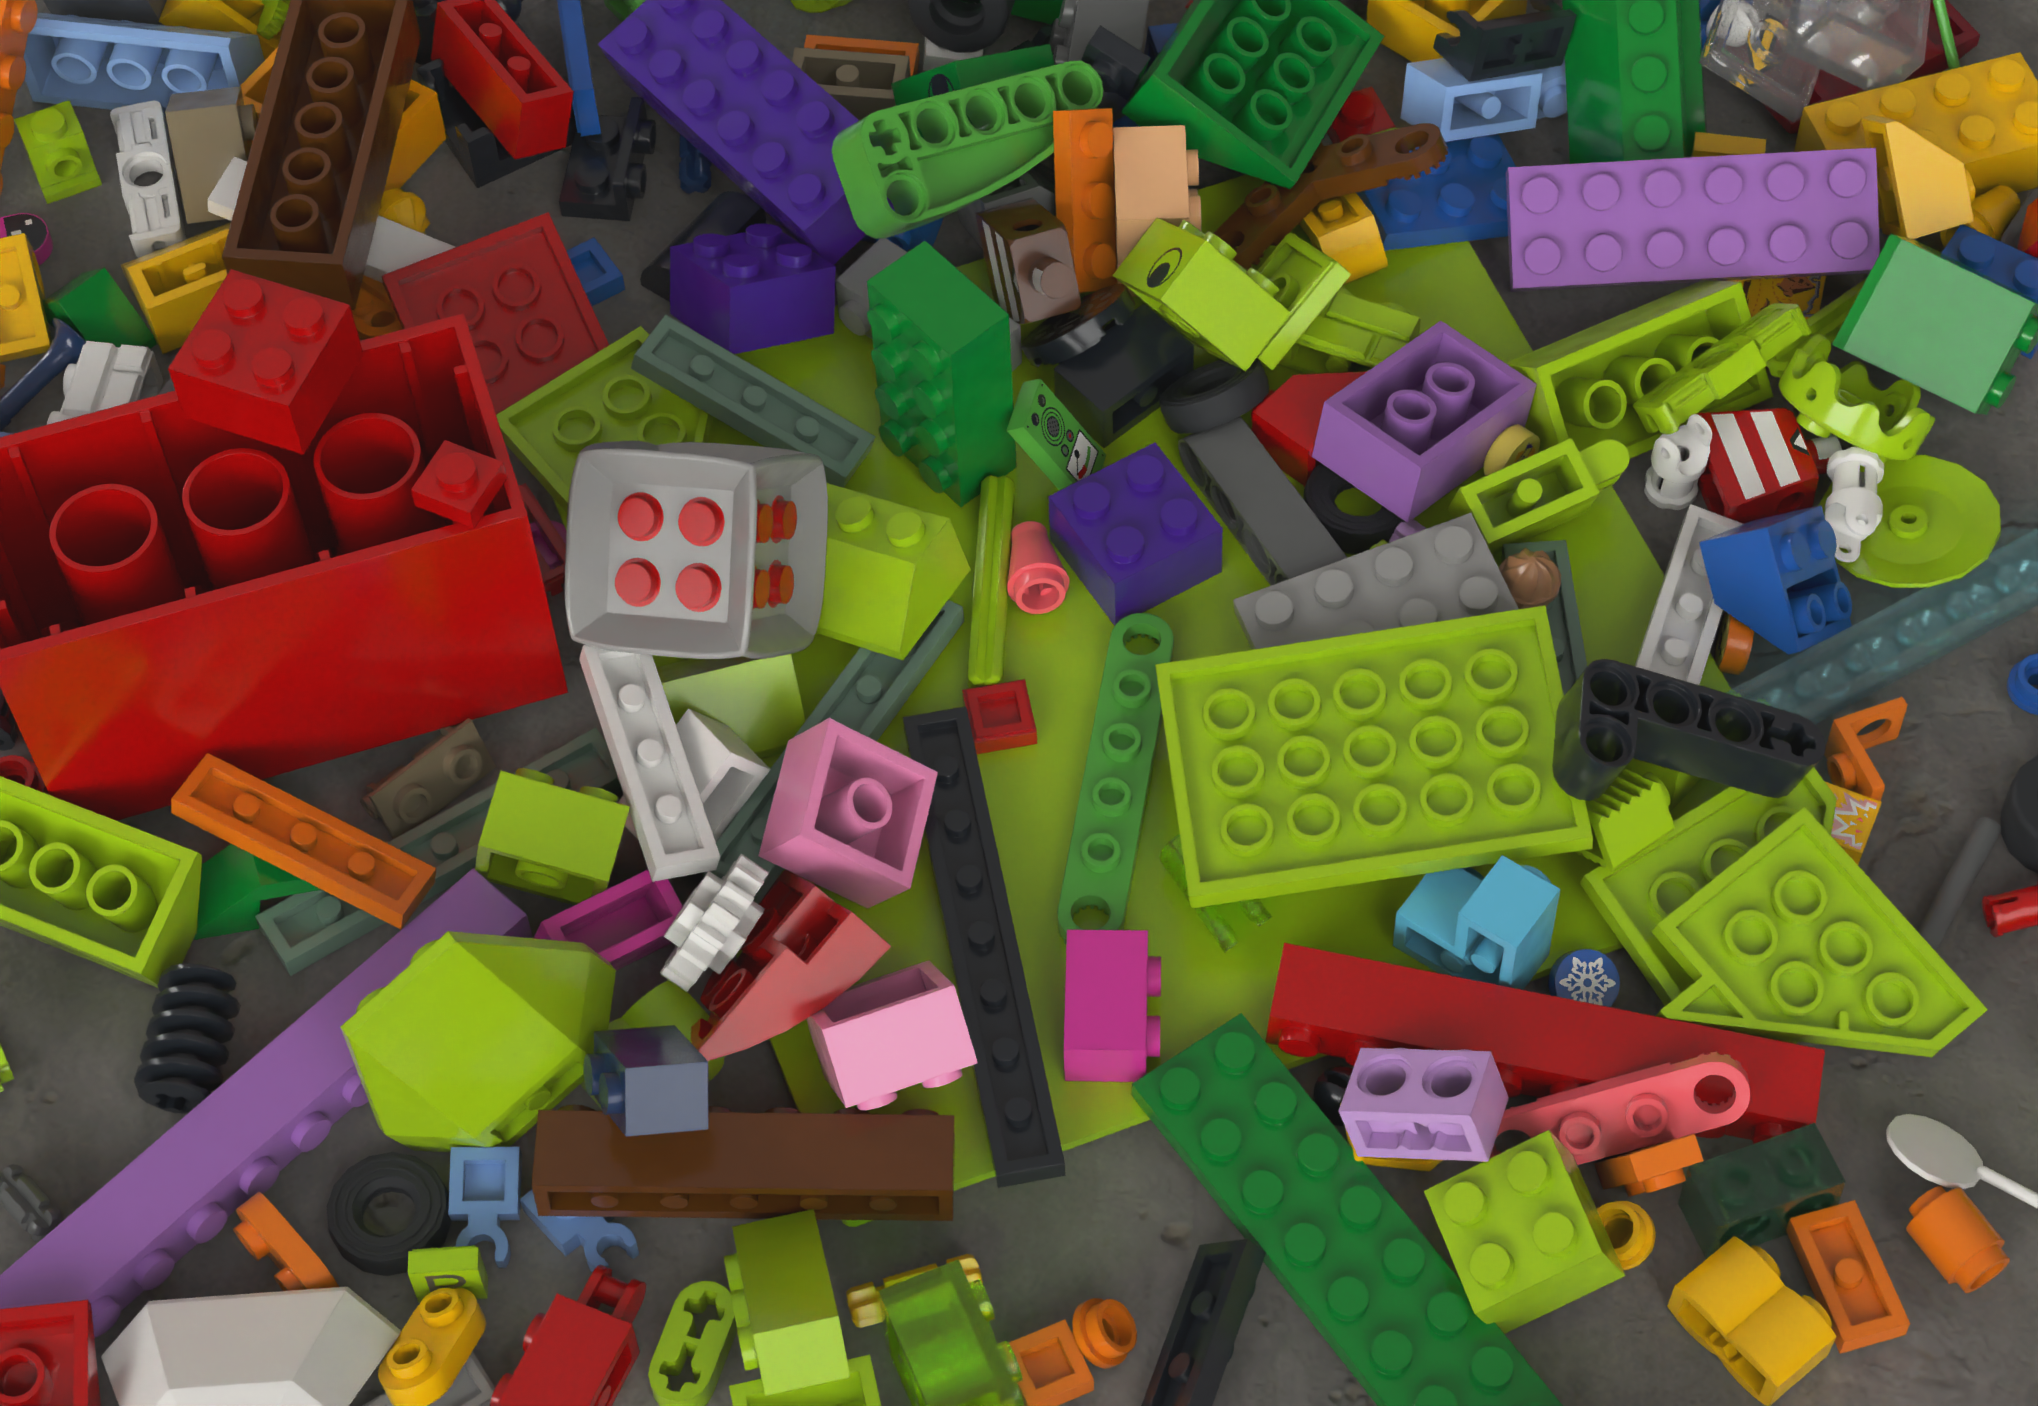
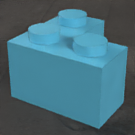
[1393,855,1560,990]

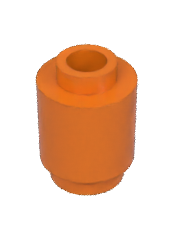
[1906,1185,2010,1293]

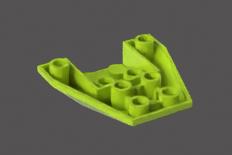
[340,931,616,1152]

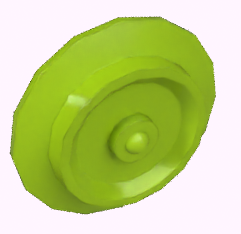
[1818,455,2001,588]

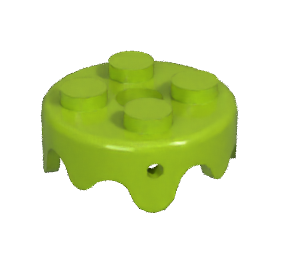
[1778,334,1935,464]

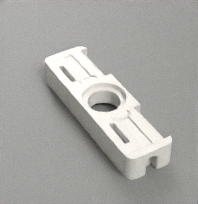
[110,100,186,258]

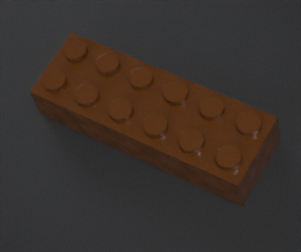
[222,0,421,310]

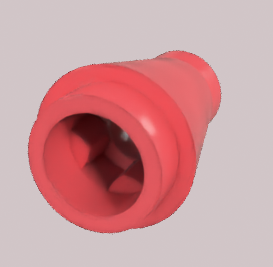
[1007,521,1070,614]

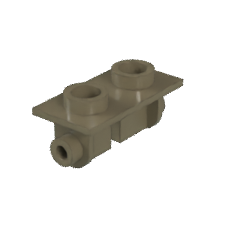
[360,718,496,839]

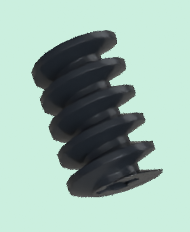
[134,963,241,1114]

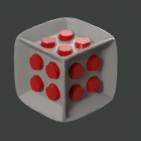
[565,441,828,659]

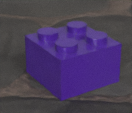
[670,224,836,354]
[1048,442,1223,626]

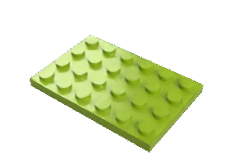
[1155,605,1593,908]

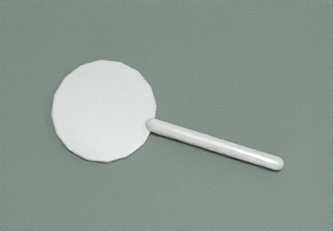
[1886,1114,2038,1209]

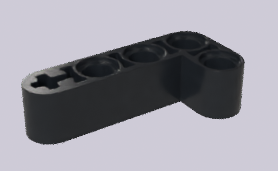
[1552,659,1826,801]

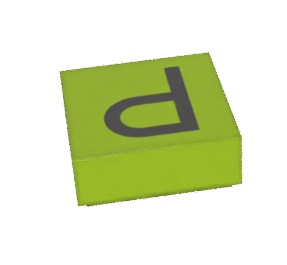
[408,1245,488,1303]

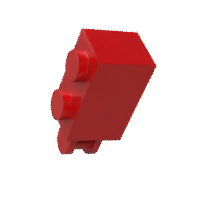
[490,1265,646,1406]

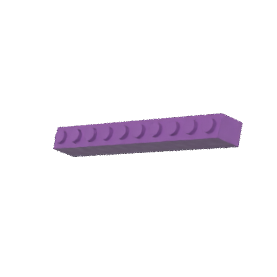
[0,868,533,1337]

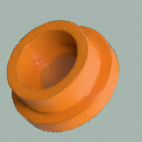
[1072,1298,1137,1369]

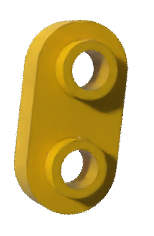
[378,1288,486,1406]

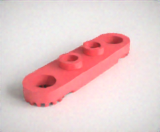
[1482,1052,1750,1165]

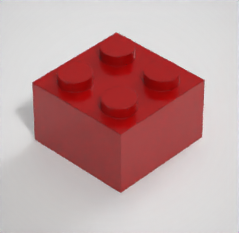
[168,269,364,455]

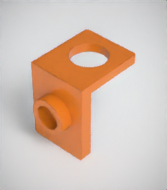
[1824,697,1908,801]

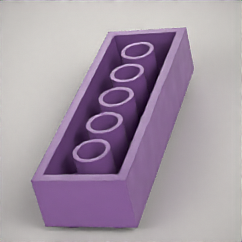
[1506,147,1880,292]

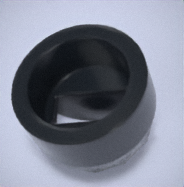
[1313,1065,1353,1126]

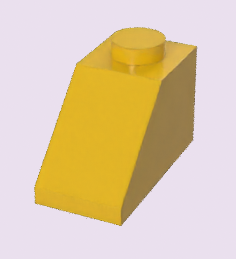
[1861,115,1975,239]

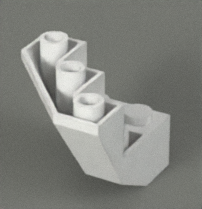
[101,1287,401,1406]

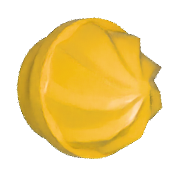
[378,188,431,234]
[1597,1201,1656,1270]

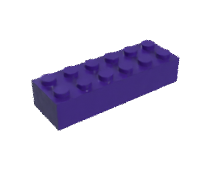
[598,0,894,265]

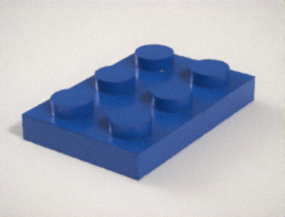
[1356,134,1516,251]

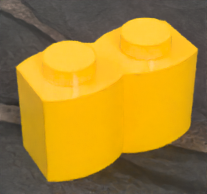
[1667,1236,1837,1406]

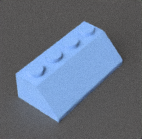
[24,13,265,115]

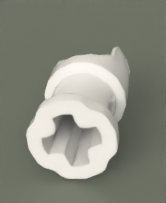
[1644,414,1712,510]
[1825,447,1884,563]

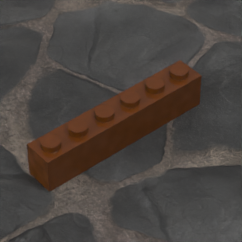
[532,1104,955,1221]

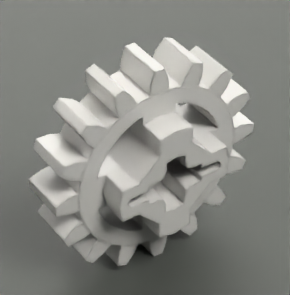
[660,854,769,992]

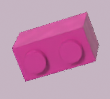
[534,870,683,971]
[1064,929,1161,1082]

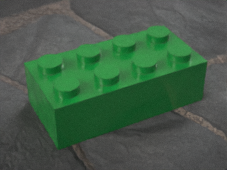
[867,241,1017,507]

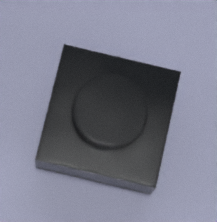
[1081,25,1151,100]

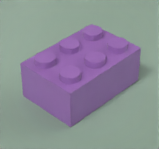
[1312,321,1537,523]

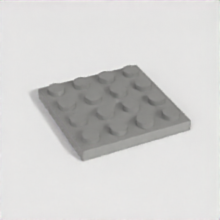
[1233,513,1519,650]

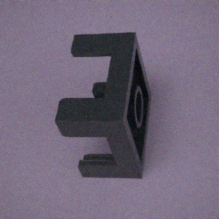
[416,23,576,188]

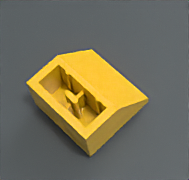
[121,222,231,354]

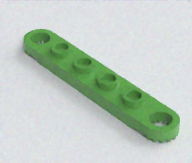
[1057,613,1174,944]

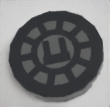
[1021,284,1136,367]

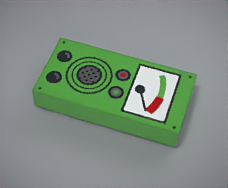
[1006,379,1106,491]

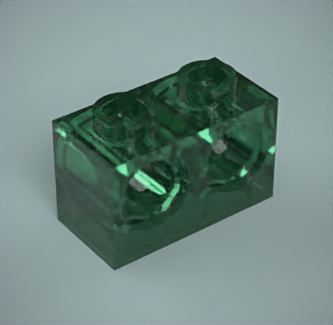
[1678,1123,1846,1259]

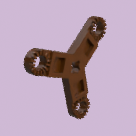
[1213,123,1448,271]

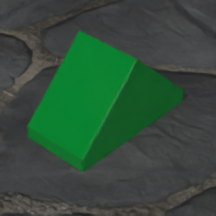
[43,267,157,349]

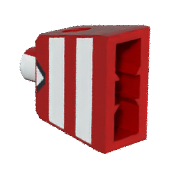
[1697,408,1842,524]

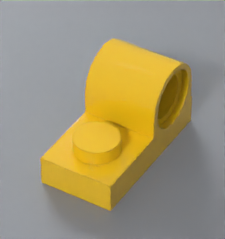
[1299,193,1388,286]
[0,233,52,363]

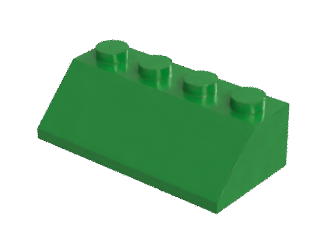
[1562,0,1689,164]

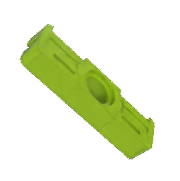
[1633,303,1812,435]

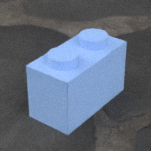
[1400,58,1543,142]

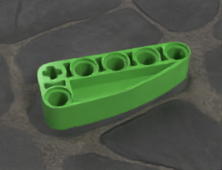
[832,61,1104,239]

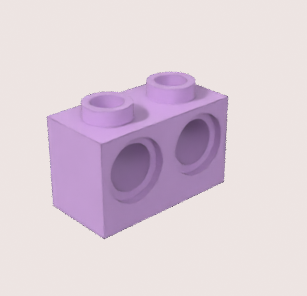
[1339,1048,1509,1162]

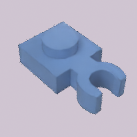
[448,1147,522,1268]
[520,1190,639,1273]

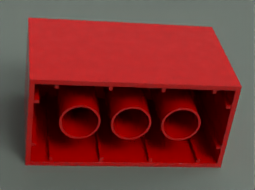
[0,313,569,821]

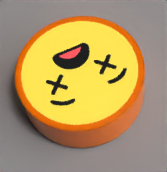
[1714,612,1754,675]

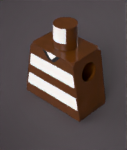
[975,198,1081,324]

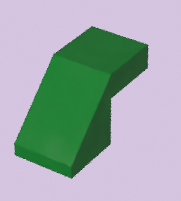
[194,844,321,940]

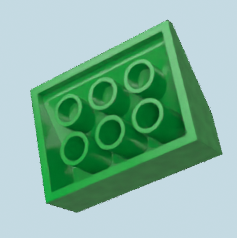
[1121,0,1384,189]

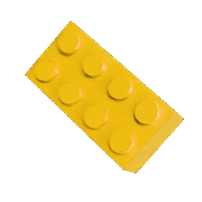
[1794,52,2038,229]

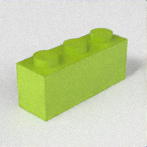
[723,1209,850,1396]

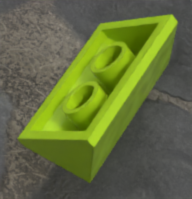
[656,654,805,758]

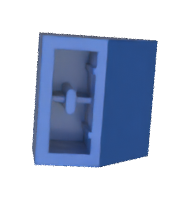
[1699,505,1852,654]

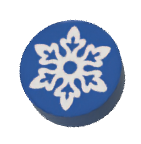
[1548,949,1620,1007]

